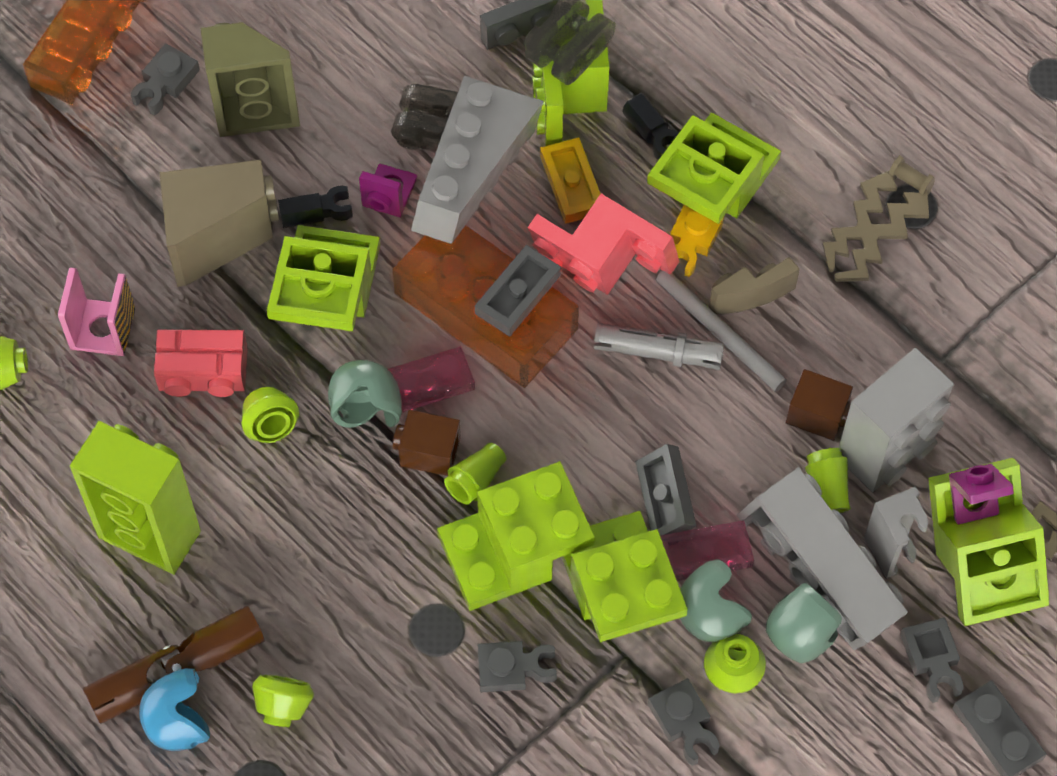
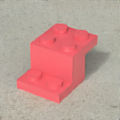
[527,194,679,295]

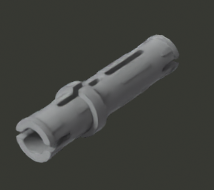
[594,322,725,370]

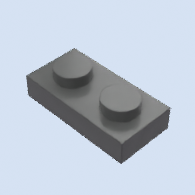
[480,0,559,50]
[475,245,561,337]
[635,444,697,543]
[952,680,1047,776]

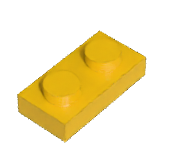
[540,137,601,224]

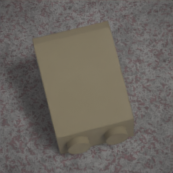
[159,160,279,287]

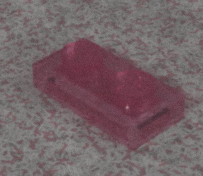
[388,346,475,413]
[660,520,754,581]

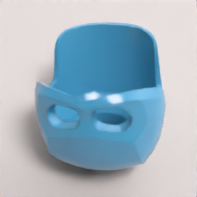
[139,668,210,751]

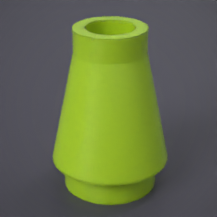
[444,442,507,505]
[805,448,851,514]

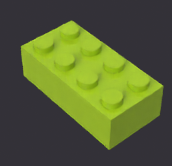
[70,421,201,575]

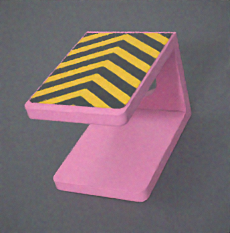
[58,268,135,356]

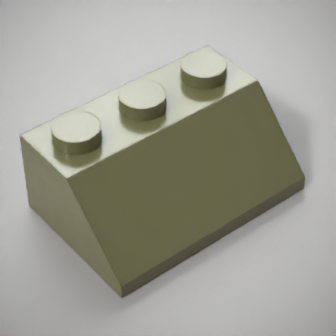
[200,22,300,137]

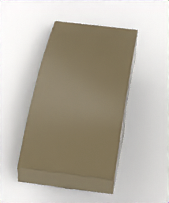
[709,257,800,314]

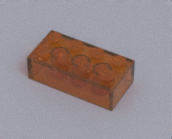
[392,225,579,388]

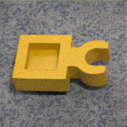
[670,205,724,277]

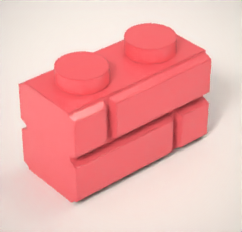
[154,330,248,397]

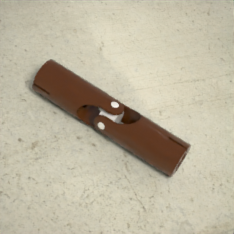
[82,606,265,724]

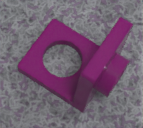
[359,163,417,218]
[949,464,1014,525]

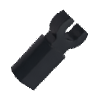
[622,93,679,160]
[278,185,353,228]

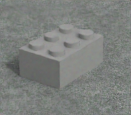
[839,347,954,493]

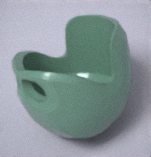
[328,360,402,428]
[680,559,752,642]
[765,583,842,664]

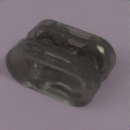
[524,0,616,85]
[391,84,458,152]

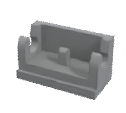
[864,486,928,579]

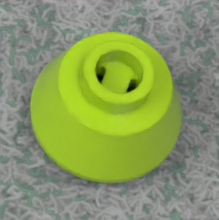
[0,336,28,391]
[241,387,299,443]
[704,634,766,693]
[252,675,314,727]

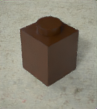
[785,369,853,441]
[393,410,461,476]

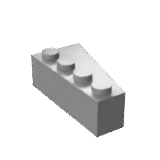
[411,76,544,244]
[736,467,908,651]

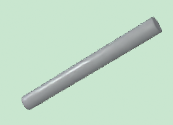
[656,271,787,392]

